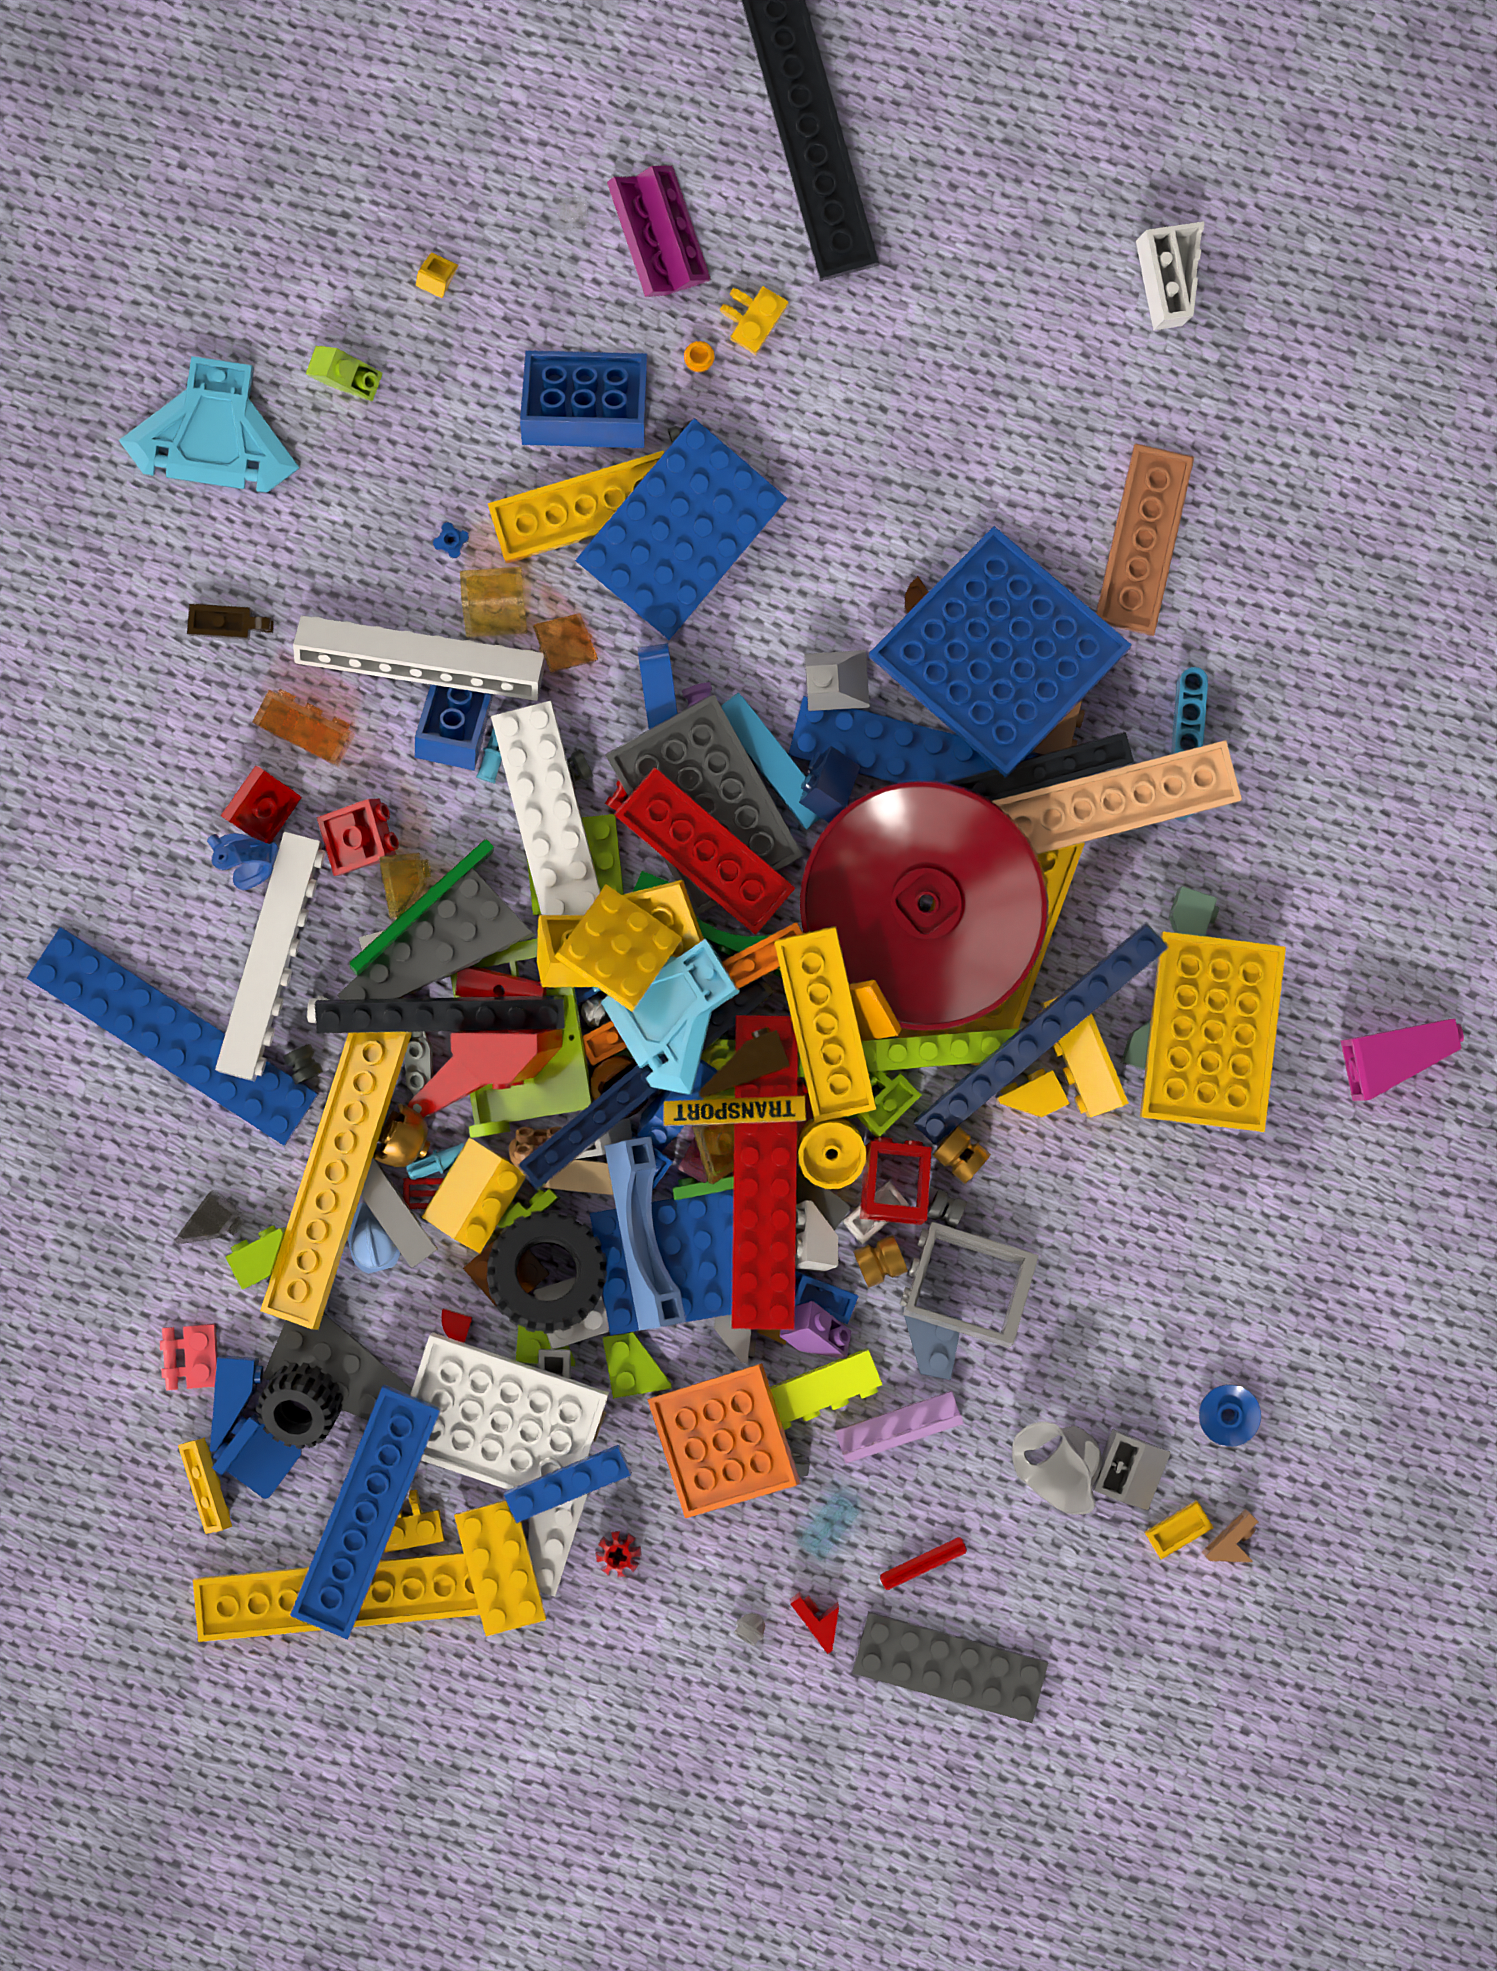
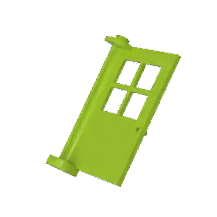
[450,938,593,1138]

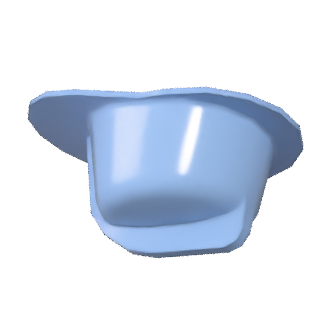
[348,1203,400,1274]

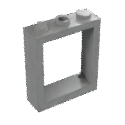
[900,1222,1039,1348]

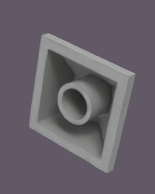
[804,650,870,711]

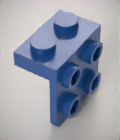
[212,1414,302,1499]

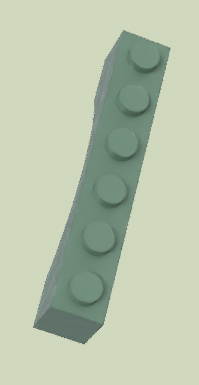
[1120,886,1219,1071]

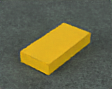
[1144,1500,1214,1560]

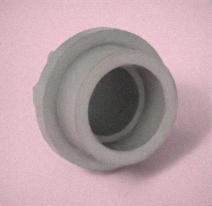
[734,1613,766,1646]

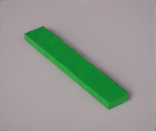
[349,839,494,976]

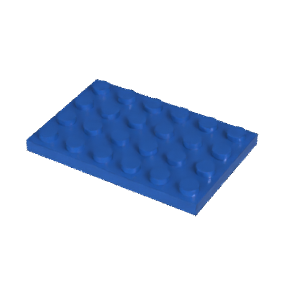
[575,418,788,640]
[590,1189,734,1335]

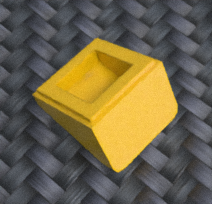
[416,252,459,298]

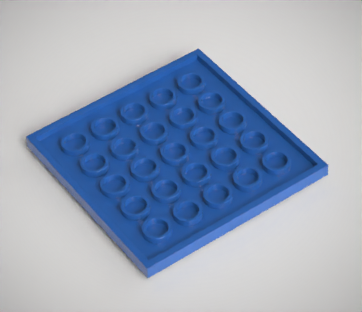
[869,526,1132,778]

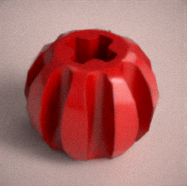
[595,1531,642,1578]

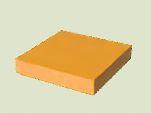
[849,980,902,1041]

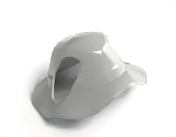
[1012,1421,1102,1515]

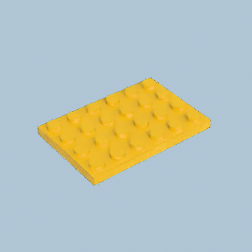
[1140,931,1286,1132]

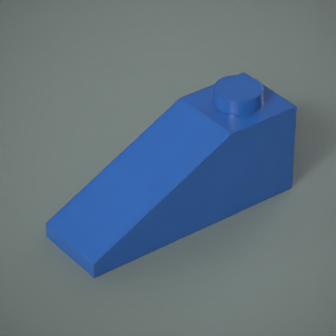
[637,1059,718,1152]
[210,1355,263,1452]

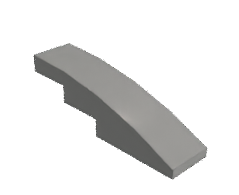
[361,1158,438,1268]

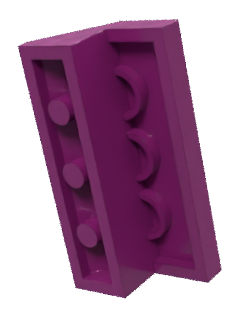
[607,166,711,297]

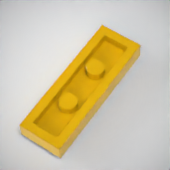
[178,1437,233,1534]

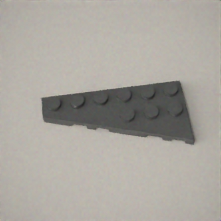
[337,868,535,1000]
[262,1312,412,1421]

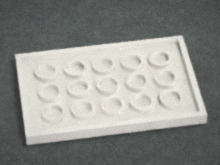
[411,1333,609,1511]

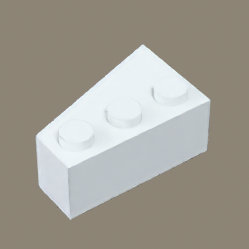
[1136,221,1205,330]

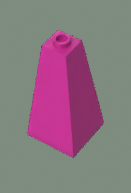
[1340,1018,1464,1101]

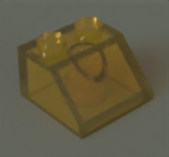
[460,567,528,637]

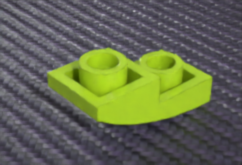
[498,1189,561,1228]

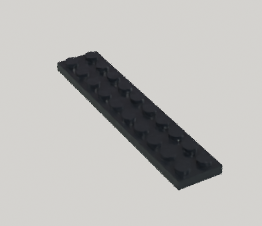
[741,0,879,282]

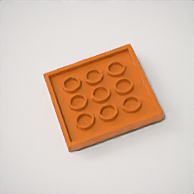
[647,1363,801,1519]

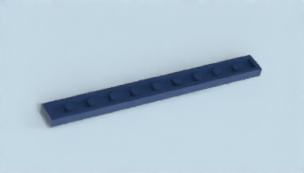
[914,922,1168,1145]
[517,977,774,1191]

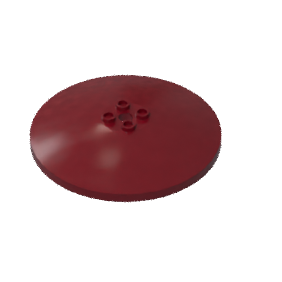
[800,781,1049,1030]

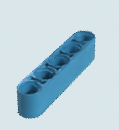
[1171,667,1208,820]
[721,693,821,830]

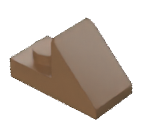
[1201,1509,1258,1562]

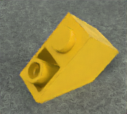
[996,1068,1070,1117]

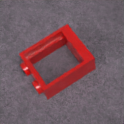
[860,1137,932,1225]

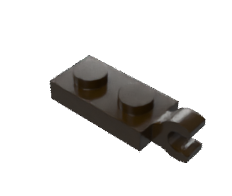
[187,603,274,640]

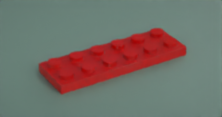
[614,767,795,935]

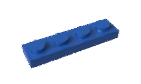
[504,1444,632,1523]

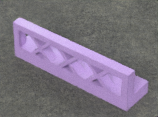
[835,1391,964,1464]

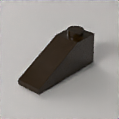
[699,1027,790,1099]

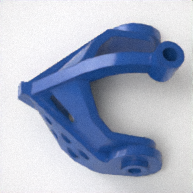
[207,833,279,891]

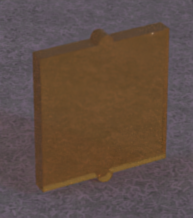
[532,613,598,673]

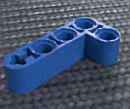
[638,643,678,729]

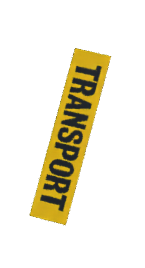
[664,1096,806,1126]

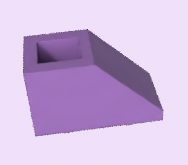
[780,1301,851,1359]

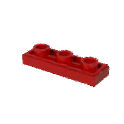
[455,966,547,997]

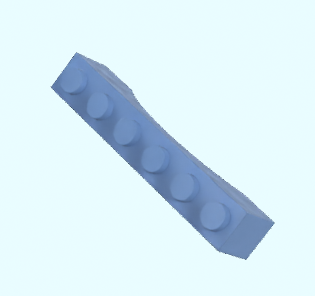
[605,1136,686,1330]

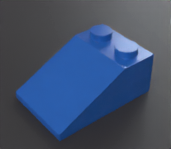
[414,684,493,771]

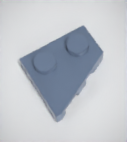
[903,1307,962,1380]

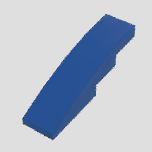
[795,1271,859,1325]

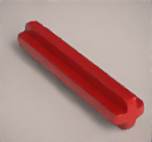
[880,1537,967,1590]

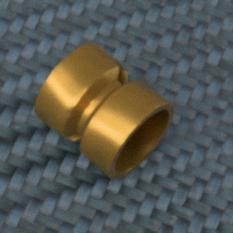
[932,1126,991,1184]
[853,1235,908,1288]

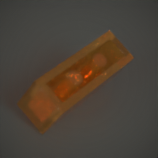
[252,689,355,767]

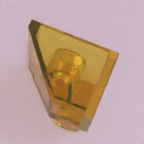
[379,853,431,921]
[692,1123,734,1184]

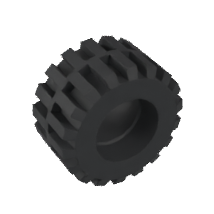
[257,1362,343,1449]

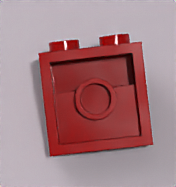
[316,798,399,876]

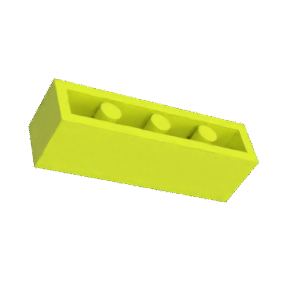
[770,1348,882,1430]

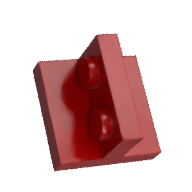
[221,765,302,844]

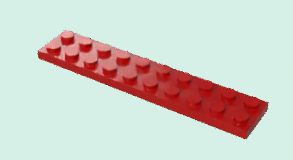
[732,1015,798,1330]

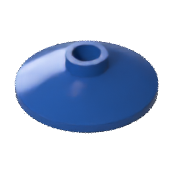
[1199,1384,1261,1447]

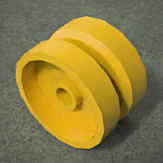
[797,1117,866,1189]

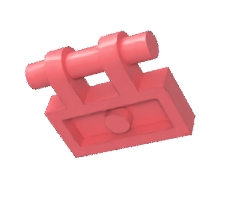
[160,1324,218,1390]

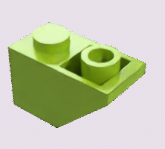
[305,346,383,401]
[225,1225,286,1290]

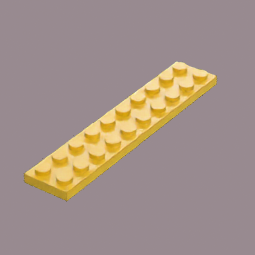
[260,1032,412,1330]
[193,1552,480,1642]

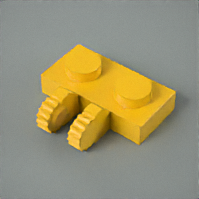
[719,286,789,355]
[384,1489,445,1553]

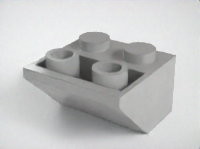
[1092,1429,1171,1510]

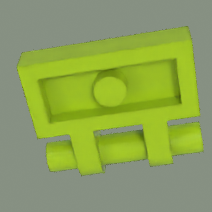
[856,1070,922,1138]

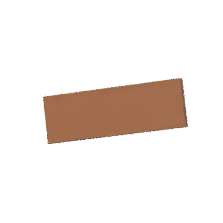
[1096,443,1194,636]

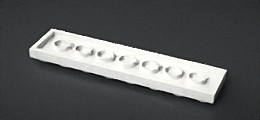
[491,701,601,915]

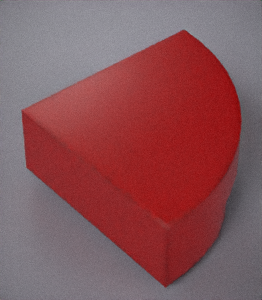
[441,1308,473,1343]

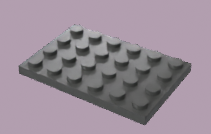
[605,694,803,916]

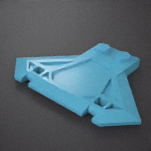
[119,356,300,493]
[592,939,740,1095]

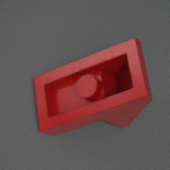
[790,1592,839,1654]

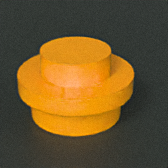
[684,341,715,372]

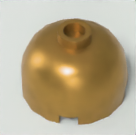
[373,1104,430,1167]

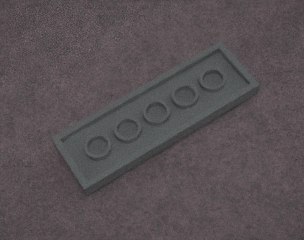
[852,1611,1048,1723]

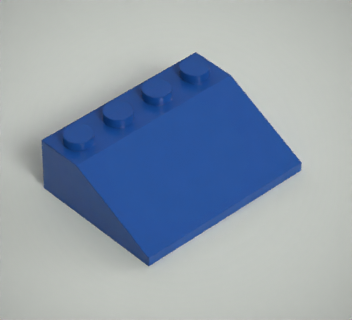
[520,350,647,448]

